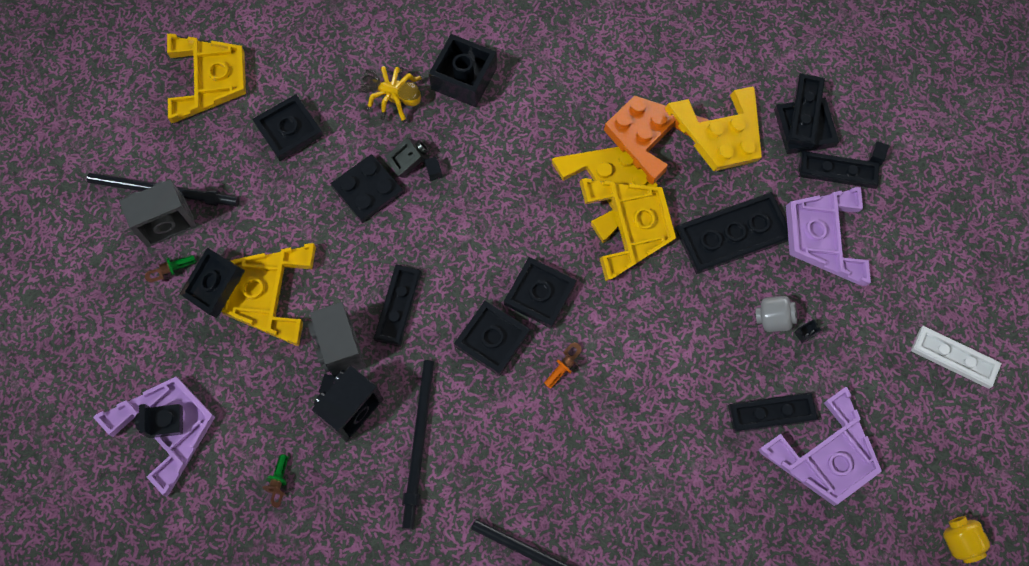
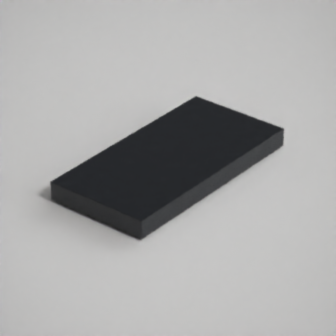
[675,192,788,274]

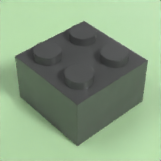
[119,179,197,248]
[308,302,366,376]

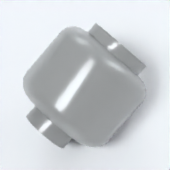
[756,296,797,332]

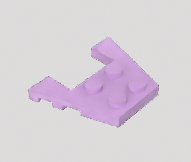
[786,187,871,286]
[93,377,215,497]
[758,387,882,506]

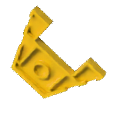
[167,33,246,123]
[665,86,762,171]
[552,147,658,243]
[579,178,676,281]
[221,243,316,346]

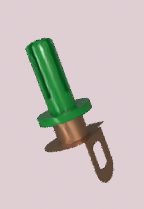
[145,255,196,282]
[262,454,289,508]

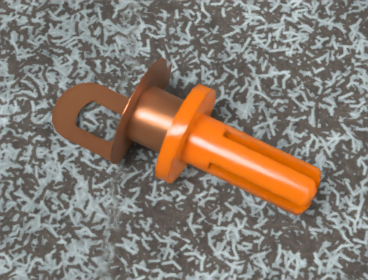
[544,342,581,389]

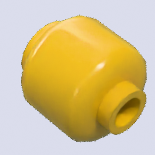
[943,516,990,563]

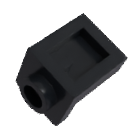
[135,404,183,438]

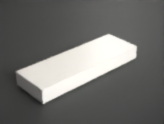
[911,326,1002,389]

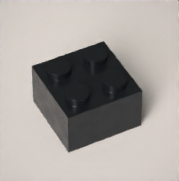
[429,34,497,107]
[312,365,384,442]

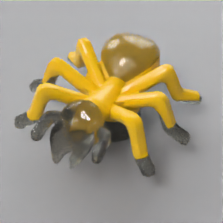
[358,66,422,123]

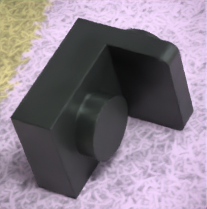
[385,137,430,178]

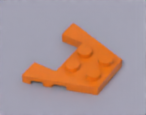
[604,96,709,185]

